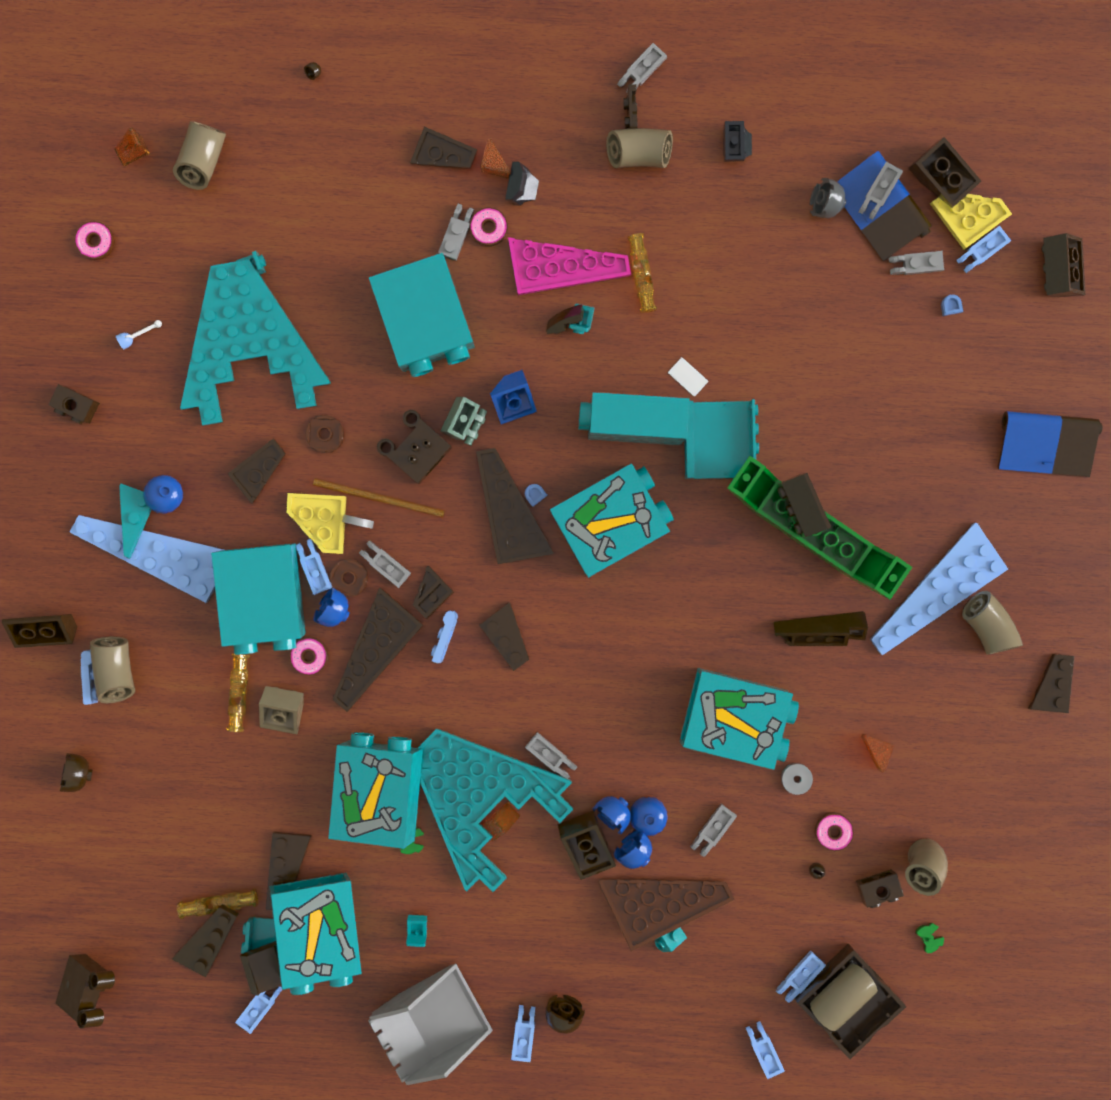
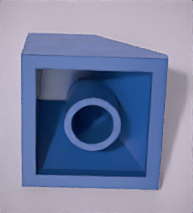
[490,370,537,424]

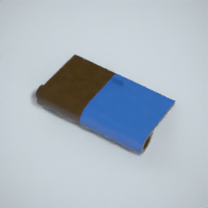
[837,151,932,261]
[998,411,1103,477]

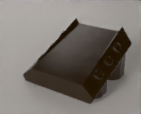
[240,941,281,996]

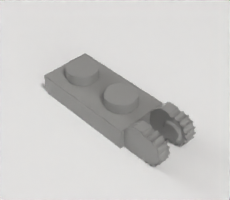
[617,43,667,93]
[859,162,903,220]
[438,203,474,261]
[889,251,944,275]
[359,541,411,588]
[525,732,577,779]
[690,804,737,857]

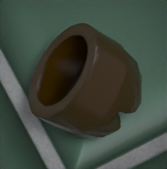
[304,62,321,80]
[809,863,825,879]

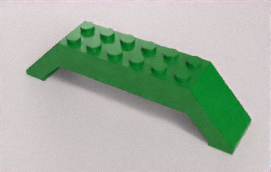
[727,456,912,600]

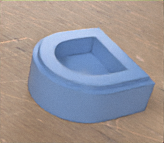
[941,295,963,316]
[525,484,548,507]

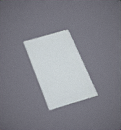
[668,357,709,397]

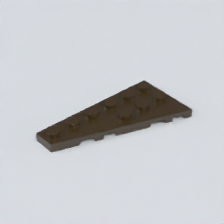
[476,448,554,564]
[333,587,423,712]

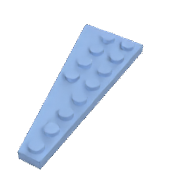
[70,515,224,603]
[870,523,1008,655]

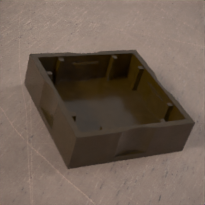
[795,943,906,1059]

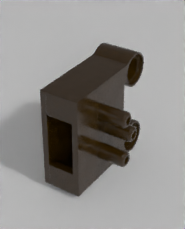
[377,410,452,484]
[55,954,115,1029]

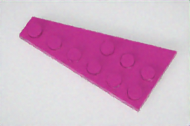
[508,237,631,295]

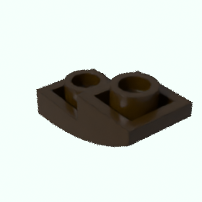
[546,304,584,334]

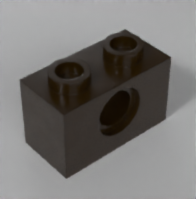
[49,384,100,425]
[856,869,904,908]

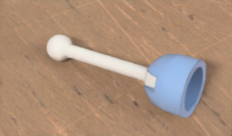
[116,320,162,350]

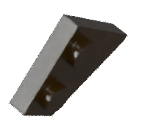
[623,84,638,129]
[413,566,454,619]

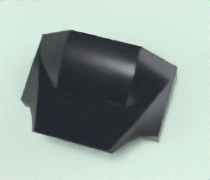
[723,121,752,162]
[505,162,539,206]

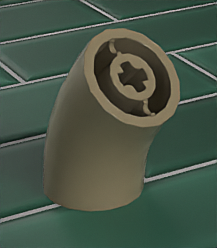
[173,121,226,190]
[606,128,673,168]
[962,591,1024,655]
[90,636,135,703]
[905,839,948,896]
[810,964,878,1031]

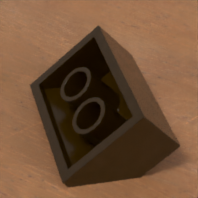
[1042,233,1086,297]
[777,473,831,537]
[2,614,77,648]

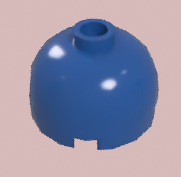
[143,475,183,514]
[313,588,350,627]
[592,796,631,834]
[630,797,668,836]
[614,830,652,869]

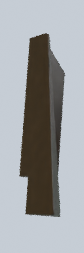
[774,611,868,646]

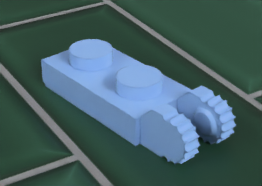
[956,226,1011,273]
[296,539,332,595]
[431,611,458,663]
[80,650,98,705]
[776,950,826,1003]
[235,986,282,1034]
[511,1005,535,1062]
[746,1021,785,1079]

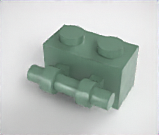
[441,397,487,446]

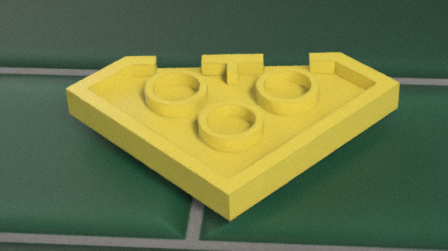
[930,194,1012,250]
[287,493,346,554]

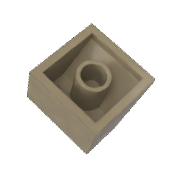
[259,686,304,734]

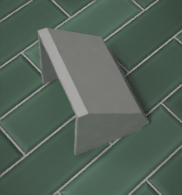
[368,964,493,1085]

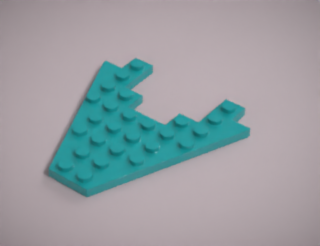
[180,259,331,426]
[418,728,573,892]

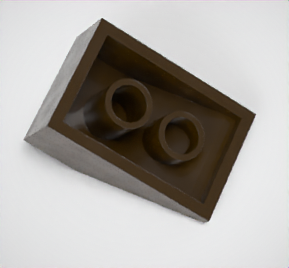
[908,137,981,208]
[558,811,616,880]

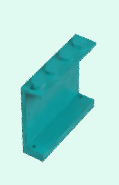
[684,399,759,479]

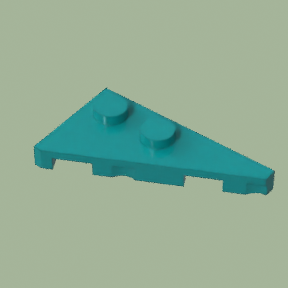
[119,484,152,559]

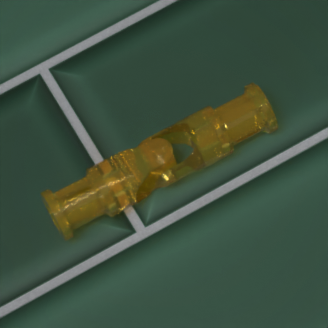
[627,233,657,313]
[226,654,250,732]
[177,889,258,919]

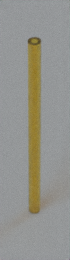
[313,478,445,518]

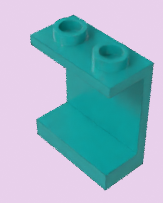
[241,917,276,953]

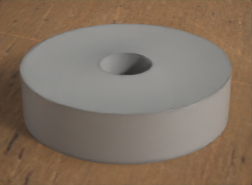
[342,515,374,529]
[781,763,813,795]

